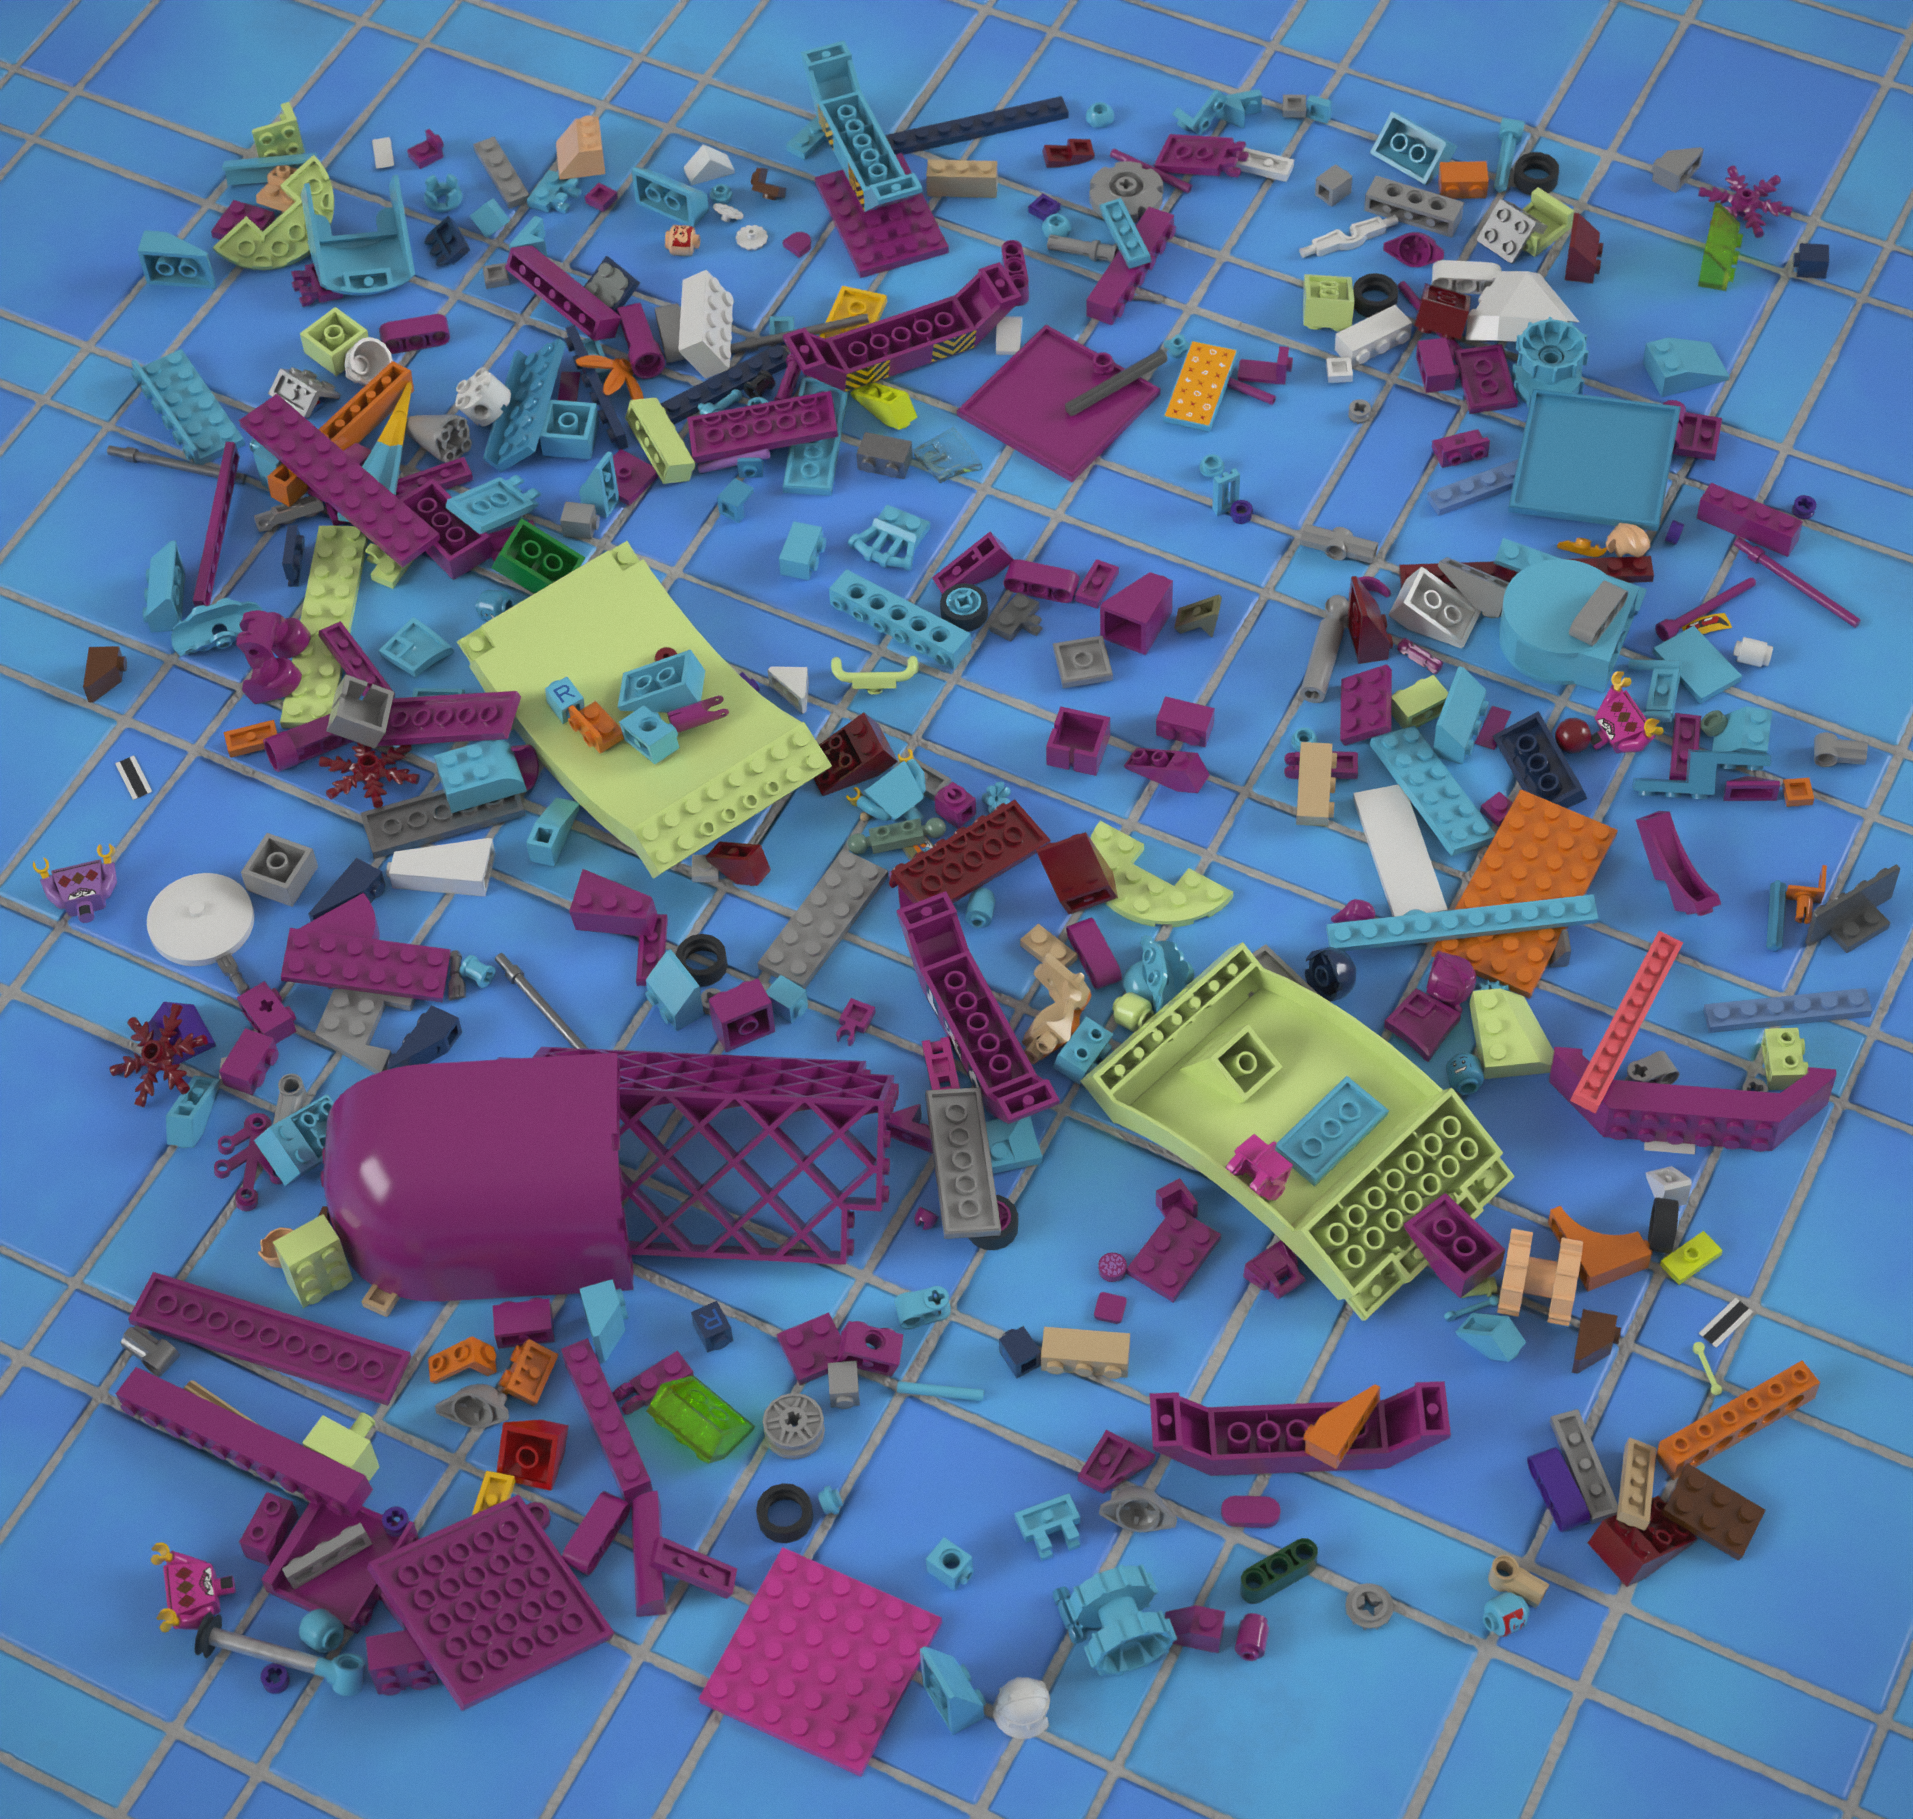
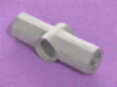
[1300,524,1378,564]

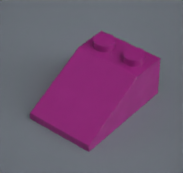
[1404,1193,1506,1299]

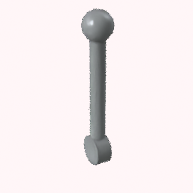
[1132,295,1164,304]

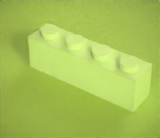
[625,397,695,484]

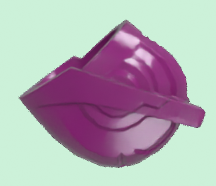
[1426,951,1476,1013]

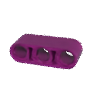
[1001,240,1029,306]
[379,314,450,354]
[1003,559,1080,603]
[1066,917,1122,990]
[562,1491,631,1576]

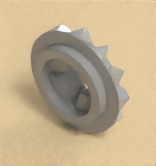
[1345,1583,1394,1630]

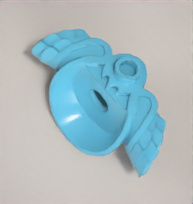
[171,598,263,656]
[1123,935,1194,1015]

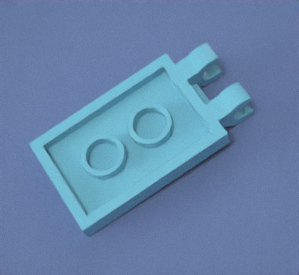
[446,475,541,534]

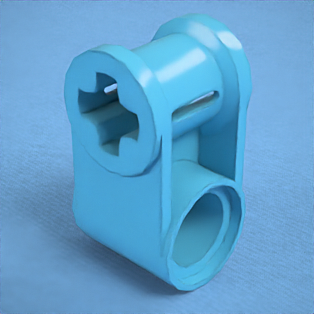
[894,1286,951,1329]

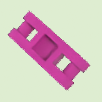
[922,1036,960,1090]

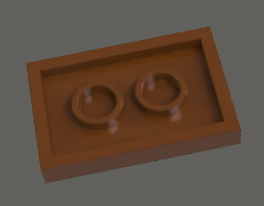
[1660,1463,1766,1561]

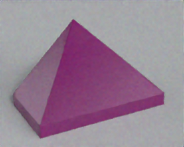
[1723,776,1780,801]

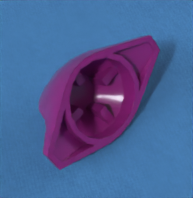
[1383,232,1444,267]

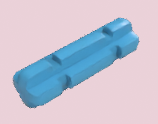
[1053,1586,1087,1644]

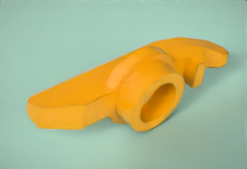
[1557,537,1607,557]

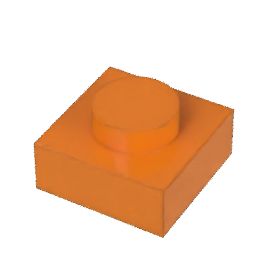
[1782,778,1814,807]

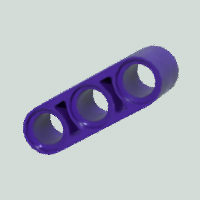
[1527,1447,1590,1532]

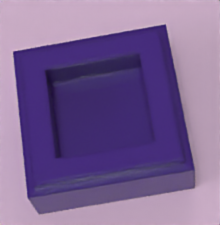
[1028,193,1061,221]

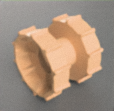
[1497,1229,1583,1326]

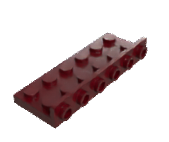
[889,799,1051,903]

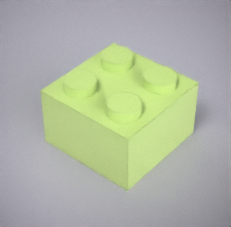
[300,307,369,376]

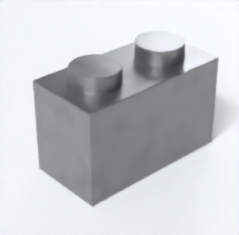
[856,432,913,479]

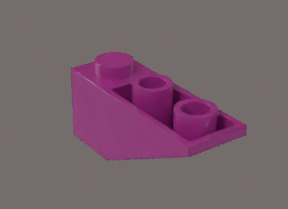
[1124,748,1210,793]

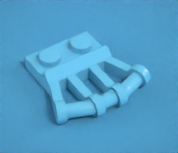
[848,505,930,571]

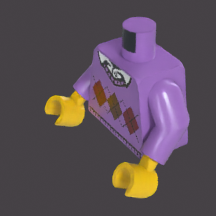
[33,844,117,923]

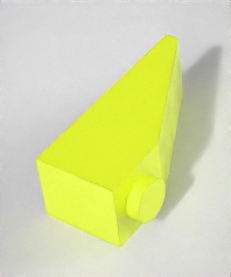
[850,382,917,429]

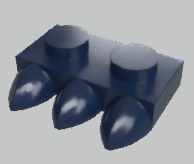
[424,216,470,265]

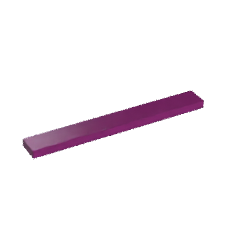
[193,442,240,607]

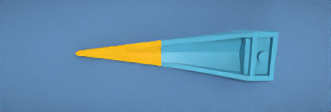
[337,382,412,522]

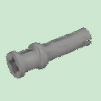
[1047,234,1119,263]

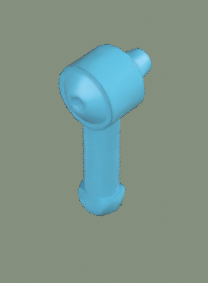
[698,389,743,415]

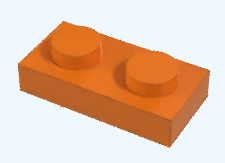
[224,720,278,758]

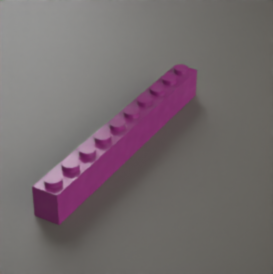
[116,1367,373,1518]

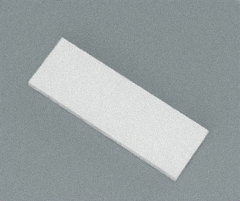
[1353,784,1448,917]

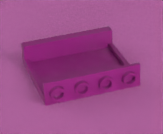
[261,1502,418,1634]

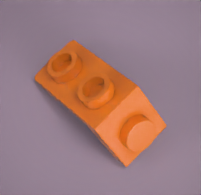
[428,1336,497,1384]

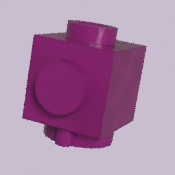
[935,781,976,829]

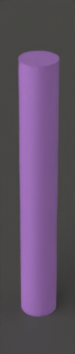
[698,449,770,473]

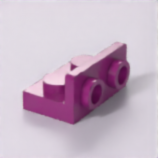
[1432,429,1490,468]

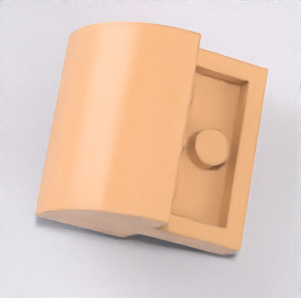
[256,165,297,212]

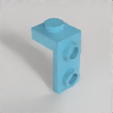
[1172,89,1228,136]

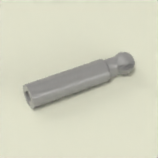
[1300,595,1349,703]

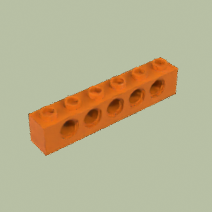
[1656,1360,1820,1480]

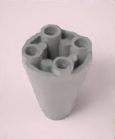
[405,415,472,463]

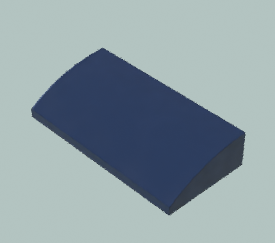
[1493,711,1587,808]

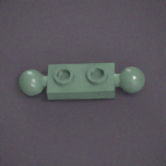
[848,817,946,854]

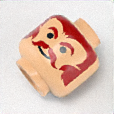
[665,225,700,256]

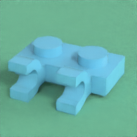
[526,170,581,214]
[1014,1493,1081,1561]

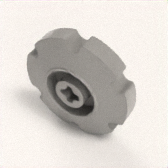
[1089,162,1163,223]

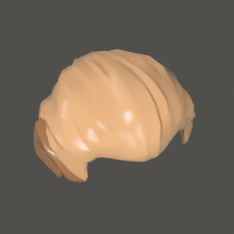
[1605,523,1650,557]

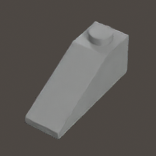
[1438,557,1509,618]

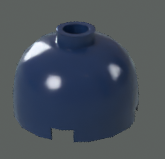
[1305,947,1356,1002]

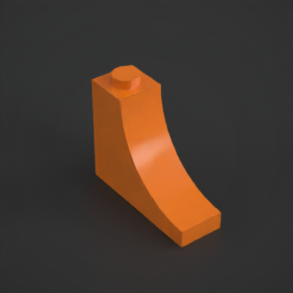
[1548,1205,1652,1292]

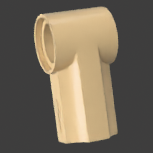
[1488,1555,1550,1608]

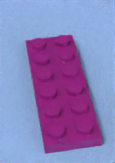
[377,691,521,746]
[281,928,451,1003]

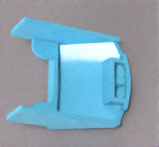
[301,175,415,296]

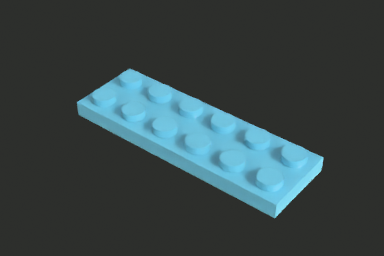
[1369,725,1496,856]

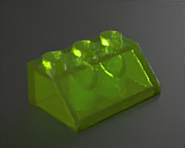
[1698,202,1743,291]
[646,1375,755,1464]

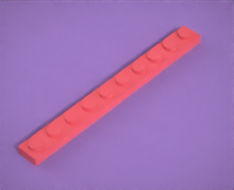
[1570,931,1683,1113]

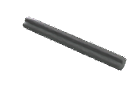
[1065,349,1168,416]

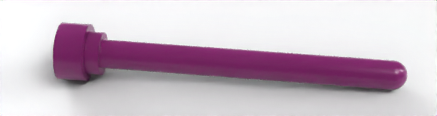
[1655,577,1756,642]

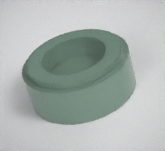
[1701,710,1728,736]

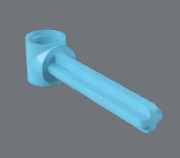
[1493,117,1525,193]

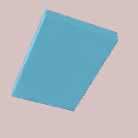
[1653,626,1742,704]

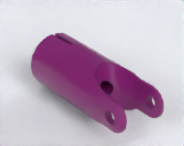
[667,695,729,733]

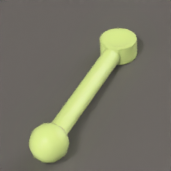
[1693,1342,1722,1395]

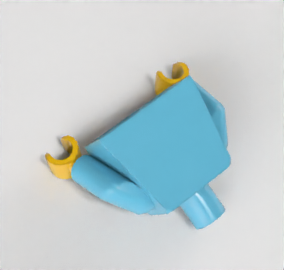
[846,749,926,821]

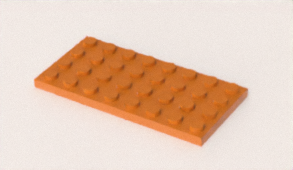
[1431,789,1618,999]

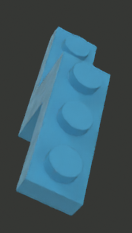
[1632,749,1771,799]

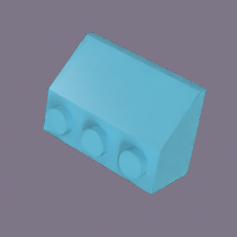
[1370,111,1458,185]
[631,167,709,228]
[143,541,185,632]
[1433,666,1489,764]

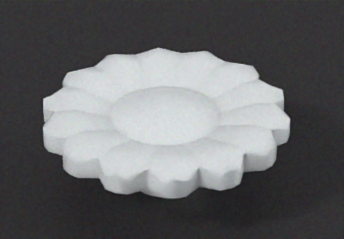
[713,203,744,222]
[735,225,768,251]

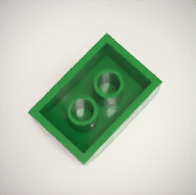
[491,518,585,594]

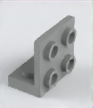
[1477,199,1548,264]
[268,367,341,417]

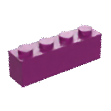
[1697,483,1803,557]

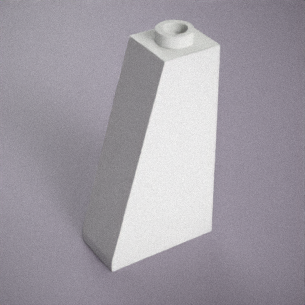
[386,838,496,897]

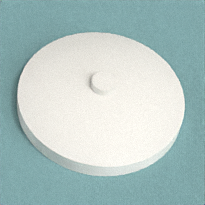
[147,873,254,966]

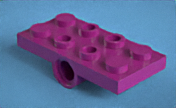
[1663,400,1722,461]

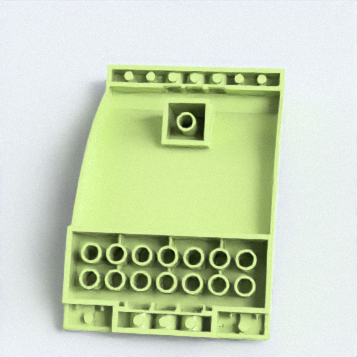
[457,541,832,879]
[1080,942,1515,1321]

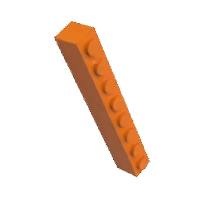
[267,361,414,507]

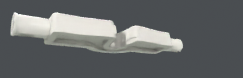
[1299,215,1398,258]

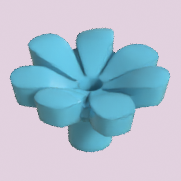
[982,781,1011,814]

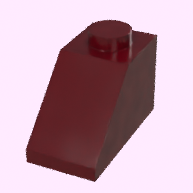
[706,841,771,886]

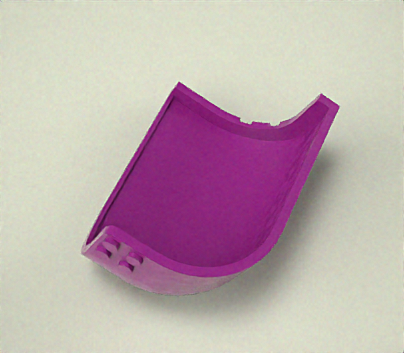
[321,1053,634,1301]

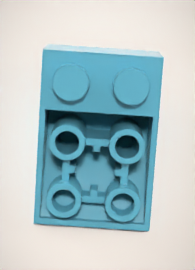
[254,1094,334,1186]

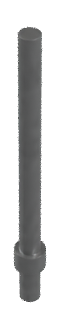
[730,313,869,354]
[107,445,246,484]
[495,953,588,1049]

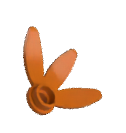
[576,355,644,400]

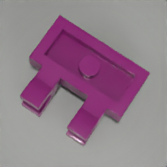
[291,263,343,307]

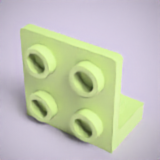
[252,102,305,158]

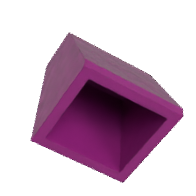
[1100,572,1173,655]

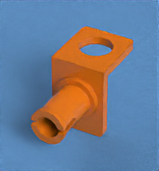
[1786,865,1827,924]

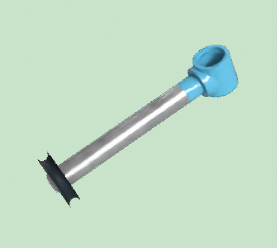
[195,1612,365,1696]

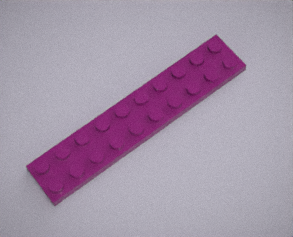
[239,394,440,568]
[128,1272,412,1406]

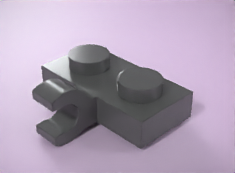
[989,592,1043,641]

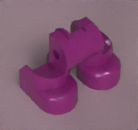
[236,610,311,704]

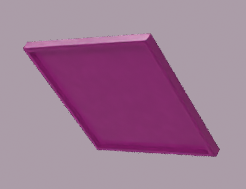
[957,325,1161,482]

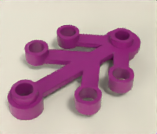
[214,1113,282,1211]

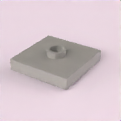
[1053,635,1113,688]

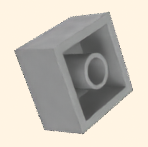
[241,833,318,907]

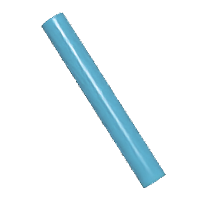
[897,1381,984,1401]

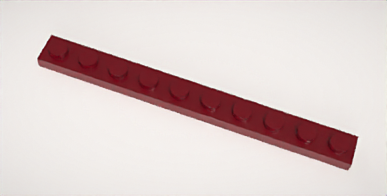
[1399,556,1654,589]

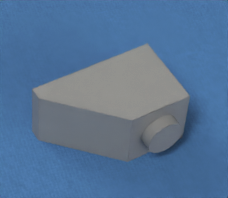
[1652,147,1704,193]

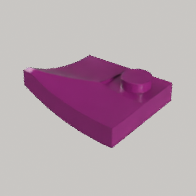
[1384,988,1461,1062]

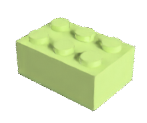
[273,1214,353,1308]

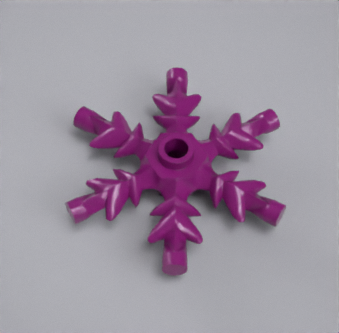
[1698,166,1793,238]

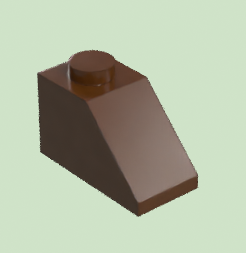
[83,646,127,703]
[1572,1309,1621,1374]

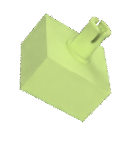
[302,1412,379,1481]

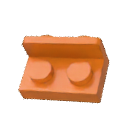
[568,701,624,754]
[499,1339,559,1407]

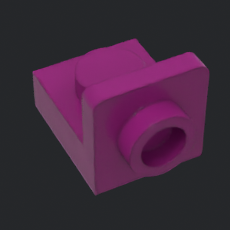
[407,129,444,169]

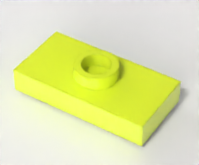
[1660,1231,1723,1285]

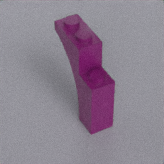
[1636,811,1721,916]

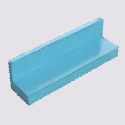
[222,153,318,186]

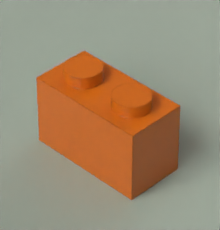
[1438,161,1489,199]

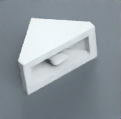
[684,144,735,186]
[996,316,1023,355]
[768,667,809,714]
[1645,1166,1692,1206]

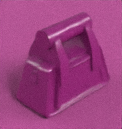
[1243,1240,1306,1299]

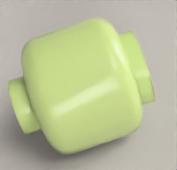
[1112,992,1154,1032]

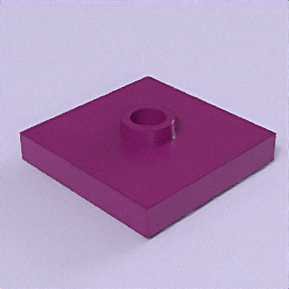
[613,449,658,506]

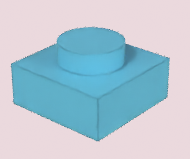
[1306,95,1332,124]
[769,316,794,335]

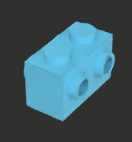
[1053,1016,1113,1085]

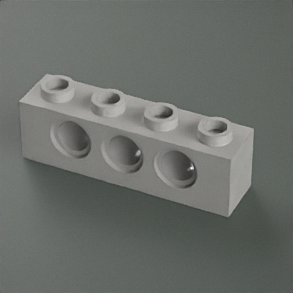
[1364,176,1464,238]

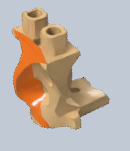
[1022,952,1092,1065]

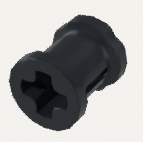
[743,370,776,399]

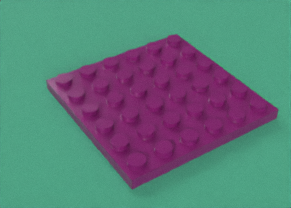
[367,1495,615,1711]

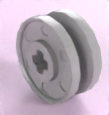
[763,1393,825,1459]

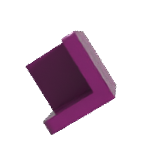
[1156,1178,1198,1218]

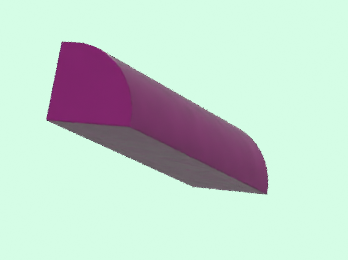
[631,1491,666,1617]

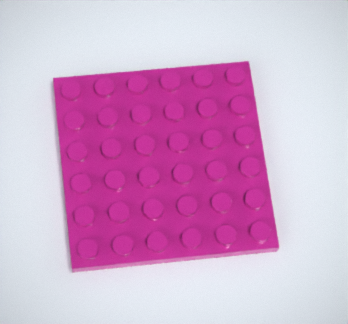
[699,1547,942,1777]

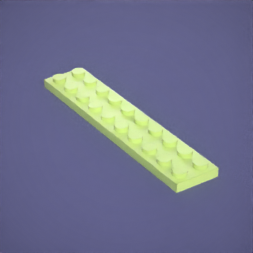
[280,525,368,728]

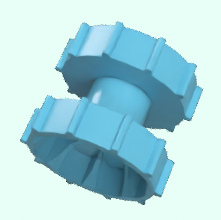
[1512,317,1589,408]
[1066,1564,1177,1676]

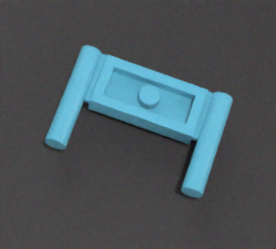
[1628,660,1681,723]

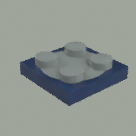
[584,255,640,313]

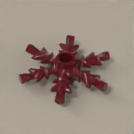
[319,742,420,808]
[110,1003,208,1108]

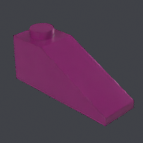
[932,532,1014,594]

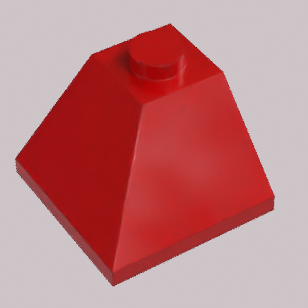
[496,1419,569,1491]

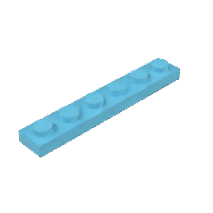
[1494,538,1647,615]

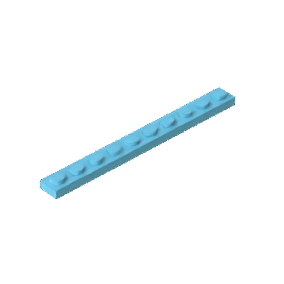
[1326,894,1598,951]

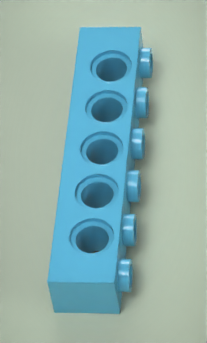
[829,569,971,669]

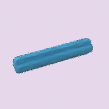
[1766,880,1786,952]

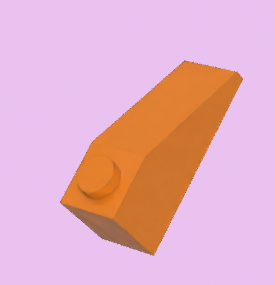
[1303,1384,1380,1469]

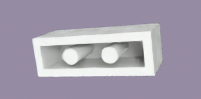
[1335,305,1412,367]

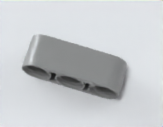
[655,303,686,363]
[1569,580,1628,646]

